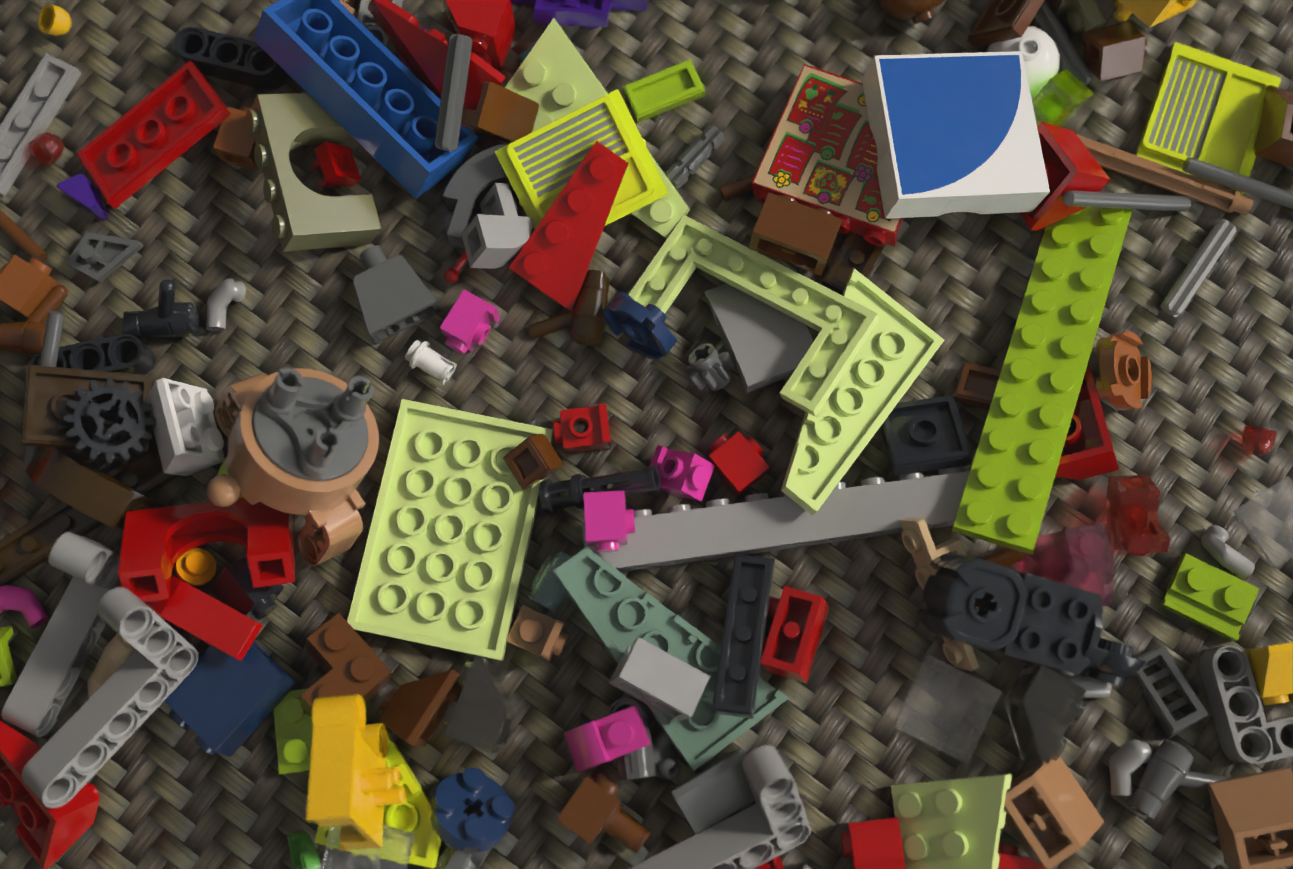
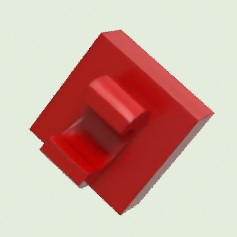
[311,142,361,188]

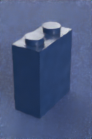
[164,641,297,757]

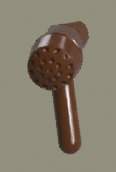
[0,285,68,356]

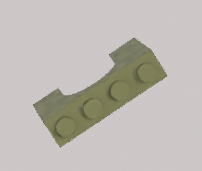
[246,93,381,252]

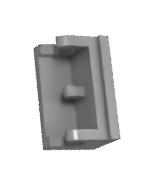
[609,637,710,722]

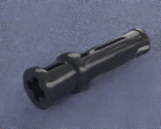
[539,466,661,515]

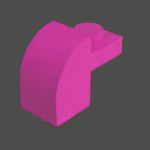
[563,705,651,773]

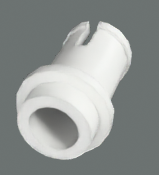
[405,340,457,385]

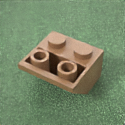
[1003,752,1104,869]
[1207,767,1293,869]

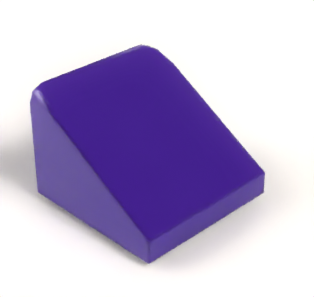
[56,173,108,221]

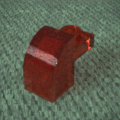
[1106,475,1170,556]

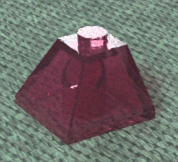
[1019,522,1114,607]

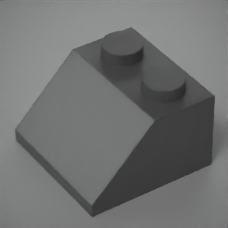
[671,749,756,834]

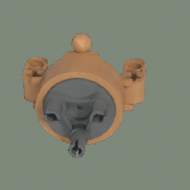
[207,368,379,567]

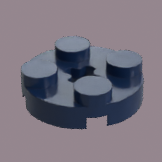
[603,291,677,360]
[430,768,515,852]

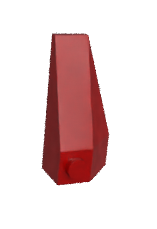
[367,0,506,110]
[1055,361,1119,480]
[0,720,100,869]

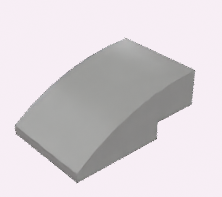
[704,283,814,393]

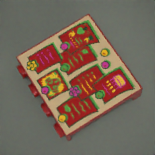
[752,64,903,247]

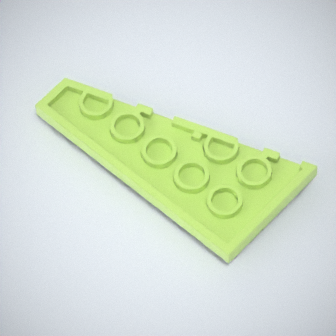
[505,18,690,239]
[781,268,944,515]
[891,774,1012,869]

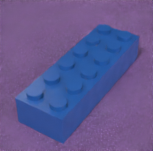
[253,0,479,199]

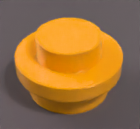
[175,548,216,586]

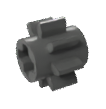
[685,343,736,391]

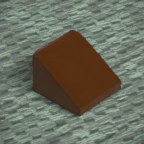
[503,434,563,490]

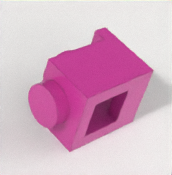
[440,289,501,355]
[650,445,715,502]

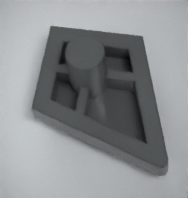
[66,232,143,283]

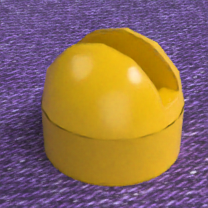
[38,4,71,36]

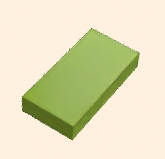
[623,59,705,123]

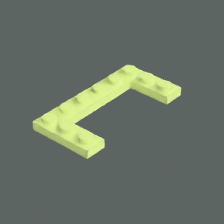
[628,215,879,417]

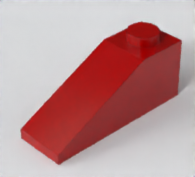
[144,575,263,661]

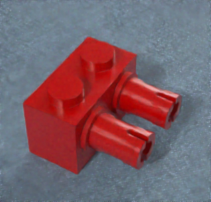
[760,586,830,683]

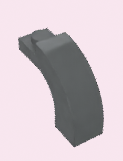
[443,143,514,250]

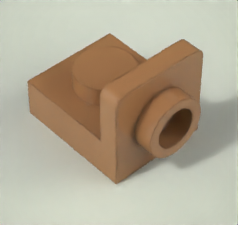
[506,605,569,661]

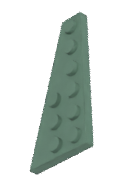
[552,547,789,771]

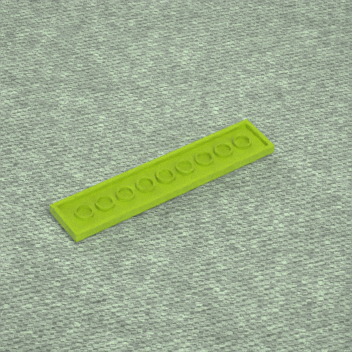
[952,207,1133,555]

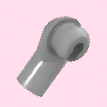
[206,278,246,332]
[1109,739,1152,795]

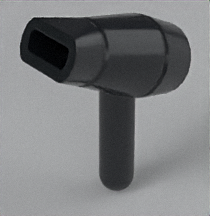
[121,279,199,339]

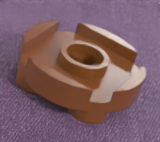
[1096,331,1152,410]

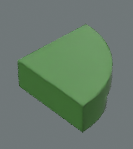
[287,830,321,869]

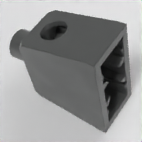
[353,245,441,344]

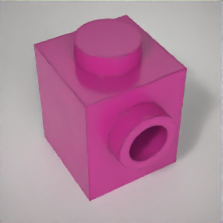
[584,491,635,553]

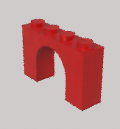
[118,497,295,602]

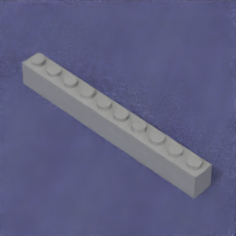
[581,466,970,572]

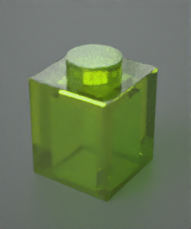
[1032,69,1094,127]

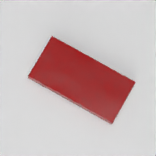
[76,60,231,209]

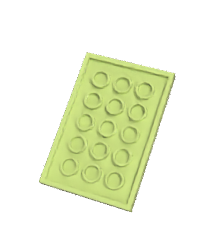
[347,399,554,661]

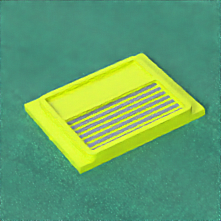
[1135,42,1281,196]
[495,89,669,230]

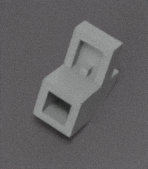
[462,183,533,268]

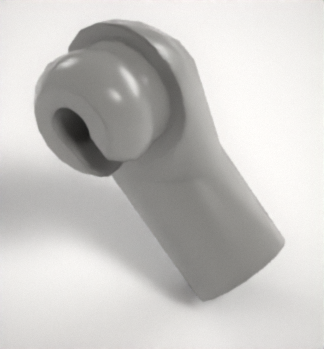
[1201,525,1255,579]
[1052,668,1111,698]

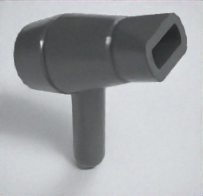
[1127,740,1227,820]

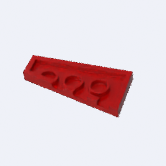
[509,141,629,311]

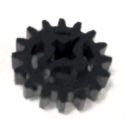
[61,378,155,466]

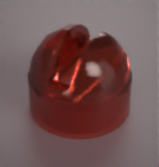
[29,132,64,166]
[1242,426,1277,456]

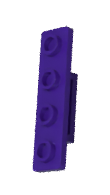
[510,0,648,29]

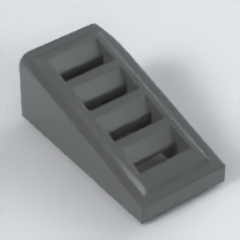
[1133,645,1209,739]

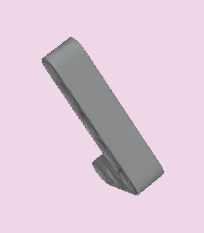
[1,532,122,737]
[22,587,198,808]
[1199,646,1293,764]
[630,745,811,869]

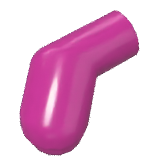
[0,585,49,629]

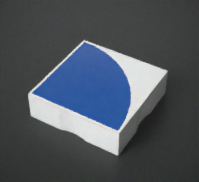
[862,51,1050,219]

